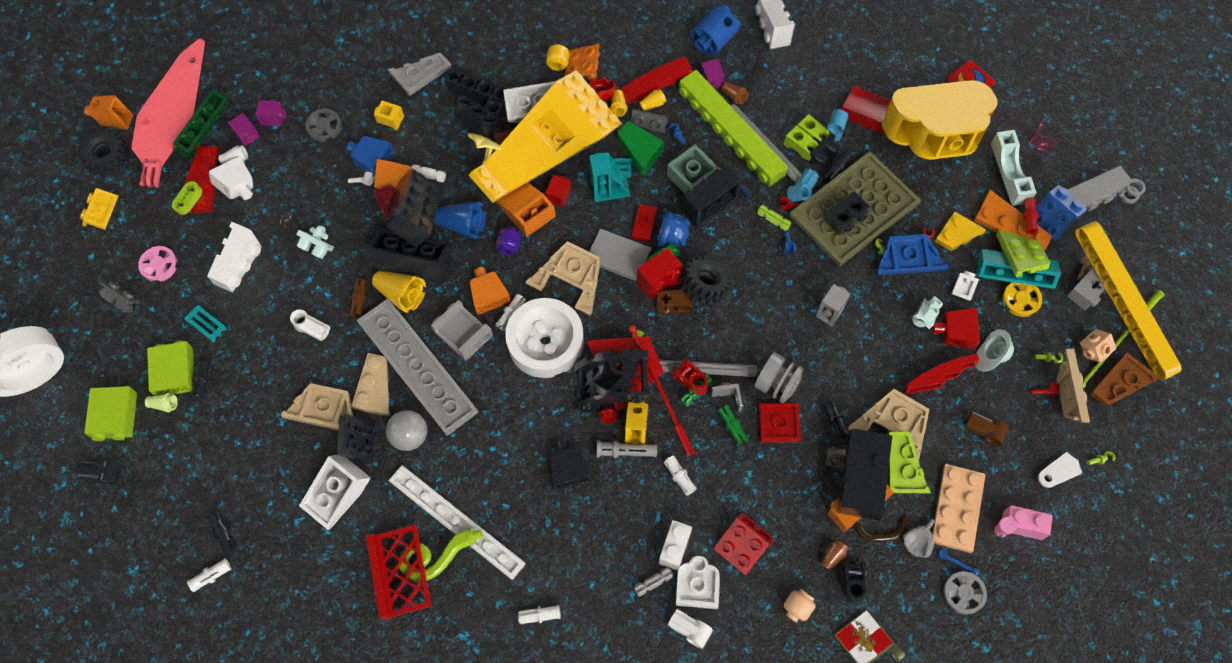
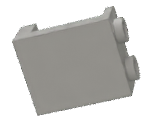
[431,300,493,361]

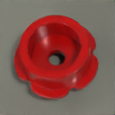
[599,407,618,423]

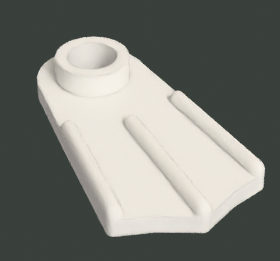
[1038,452,1082,488]

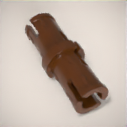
[349,278,367,318]

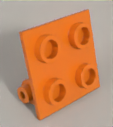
[565,44,600,81]

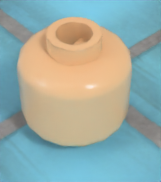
[784,589,816,622]

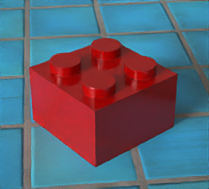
[637,248,682,301]

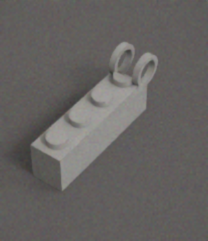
[1068,166,1146,211]

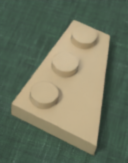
[351,353,390,416]

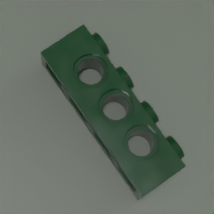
[172,89,228,161]

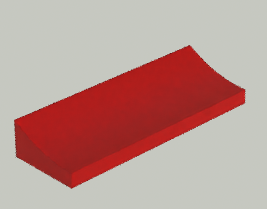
[841,86,891,135]

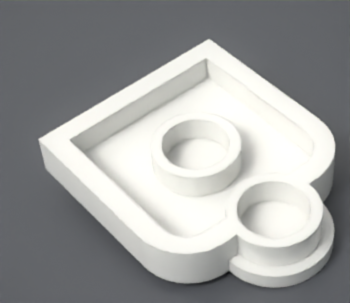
[676,556,720,609]

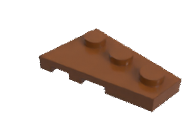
[1090,352,1160,407]

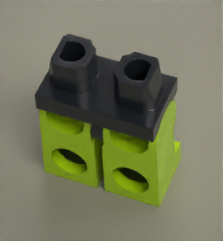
[784,114,840,167]

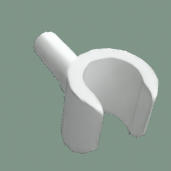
[348,171,375,186]

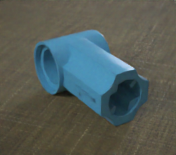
[827,109,848,142]
[787,169,819,202]

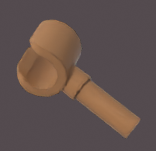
[1077,255,1091,281]

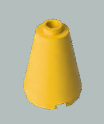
[372,270,426,313]

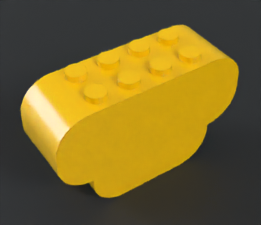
[882,81,997,160]

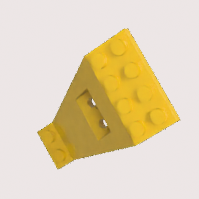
[469,71,622,203]

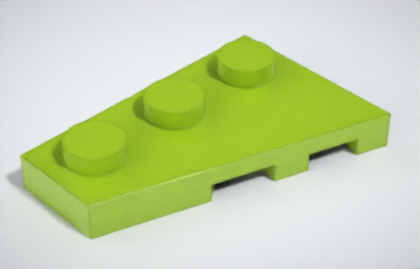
[887,432,930,493]

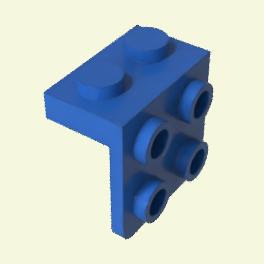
[1036,185,1088,240]

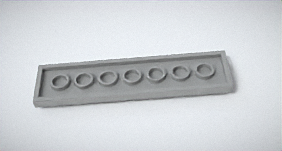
[357,299,479,436]

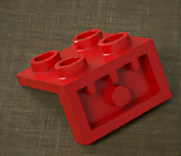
[714,513,775,575]

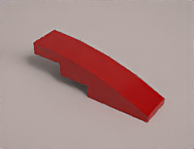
[620,57,692,104]
[903,354,980,395]

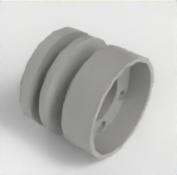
[754,352,804,404]

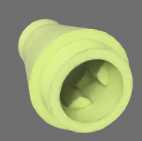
[145,393,178,412]

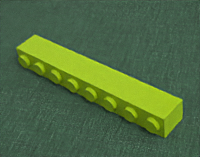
[679,70,788,187]

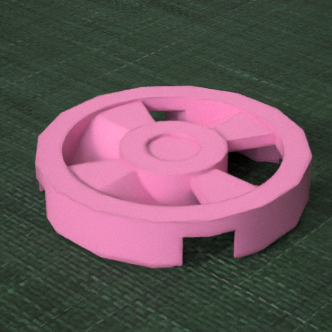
[138,246,178,282]

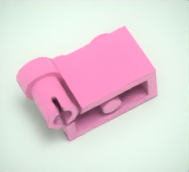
[994,505,1052,540]

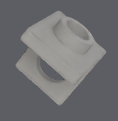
[711,383,743,412]

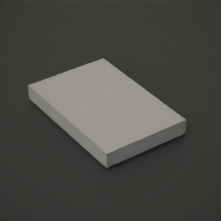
[589,229,651,281]

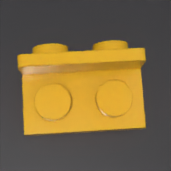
[80,188,118,230]

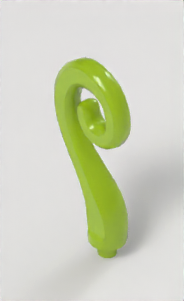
[399,528,483,582]

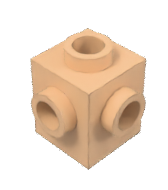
[1080,329,1116,363]

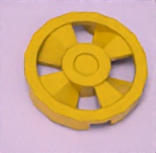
[1002,282,1042,317]

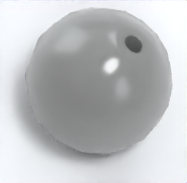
[386,410,428,451]

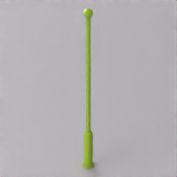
[1082,290,1164,388]

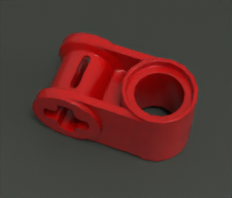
[671,358,708,395]

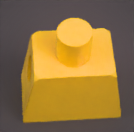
[625,402,648,444]

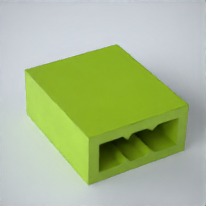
[147,341,194,396]
[85,386,137,441]

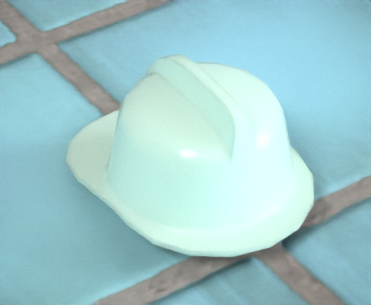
[975,329,1014,372]

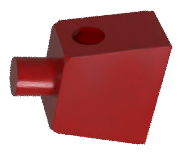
[932,308,980,349]

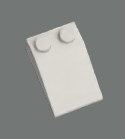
[503,81,556,123]
[299,455,371,530]

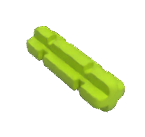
[757,205,791,231]

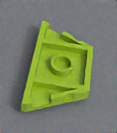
[996,229,1051,277]

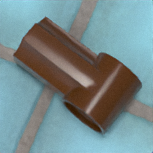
[965,412,1009,446]

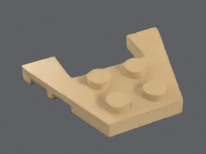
[526,241,601,316]
[848,389,929,461]

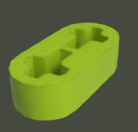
[172,181,202,215]

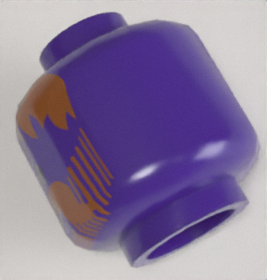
[495,227,521,256]

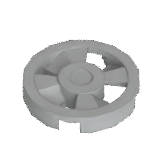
[943,571,987,615]

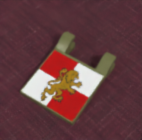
[834,610,905,663]

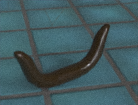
[854,514,909,543]

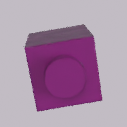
[700,59,725,89]
[256,100,286,126]
[228,113,260,146]

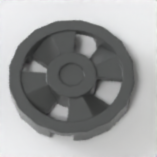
[305,109,342,142]

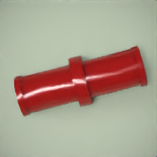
[1023,197,1039,235]

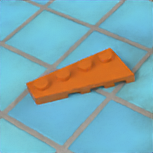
[974,190,1052,251]

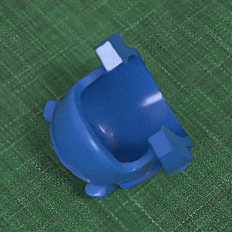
[657,212,690,249]

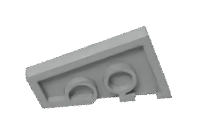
[388,53,452,96]

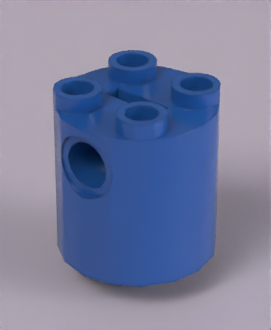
[691,5,741,56]

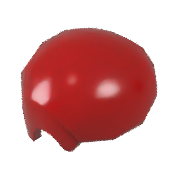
[589,77,616,101]

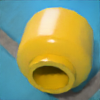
[546,44,569,71]

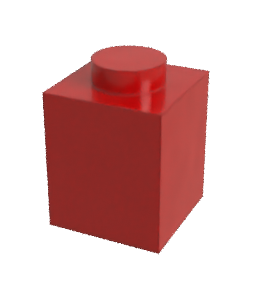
[545,175,571,207]

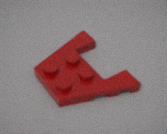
[588,336,664,412]

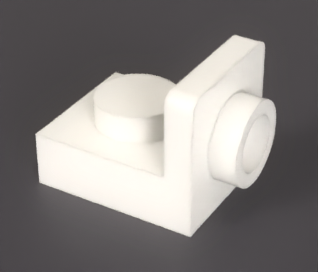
[951,271,979,301]

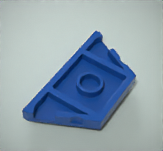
[876,234,949,276]

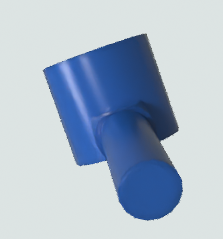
[784,231,796,255]

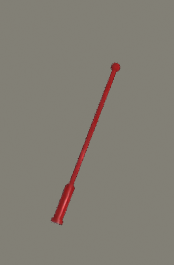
[629,325,696,457]

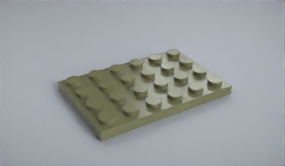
[789,151,921,267]

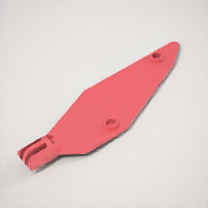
[132,39,205,188]

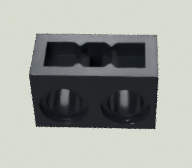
[824,191,870,236]

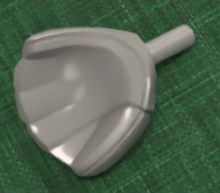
[903,519,935,558]

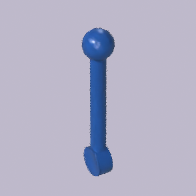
[938,550,980,576]

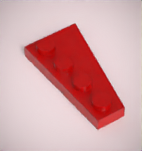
[174,146,219,214]

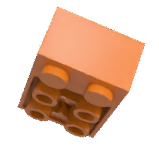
[496,182,556,237]

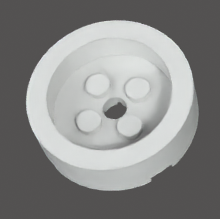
[505,298,584,378]
[0,326,64,397]

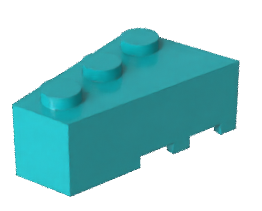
[589,153,630,202]

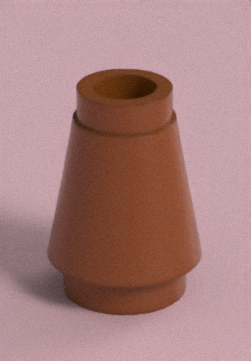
[722,82,748,104]
[820,538,849,570]

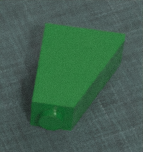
[617,121,664,177]

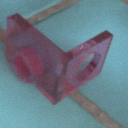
[1029,119,1058,154]

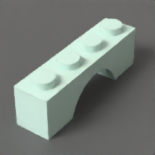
[991,130,1037,206]

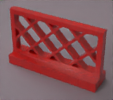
[366,525,432,620]

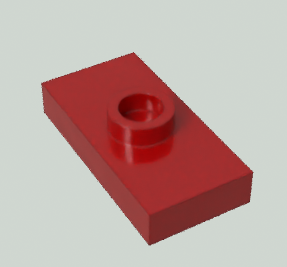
[632,204,657,242]

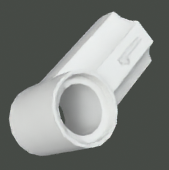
[290,310,330,341]
[668,609,713,649]

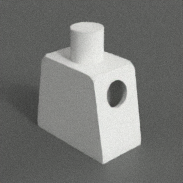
[209,156,253,200]

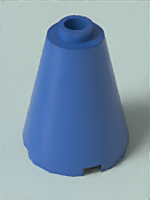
[434,202,486,239]

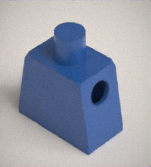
[347,136,394,177]

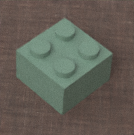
[667,145,718,194]

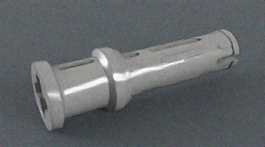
[597,440,657,458]

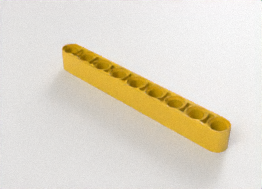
[1075,221,1181,381]

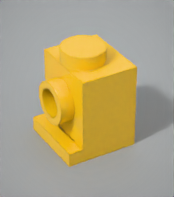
[374,101,404,130]

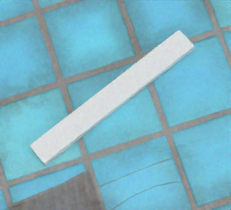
[389,465,525,580]

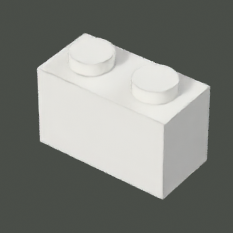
[659,520,692,571]

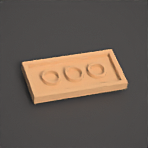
[932,464,986,553]

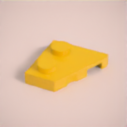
[935,212,986,251]

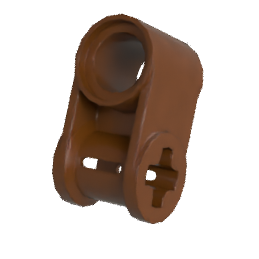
[656,289,693,314]

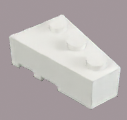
[755,0,794,49]
[208,222,262,292]

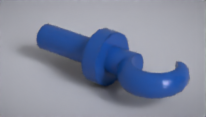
[669,123,686,144]

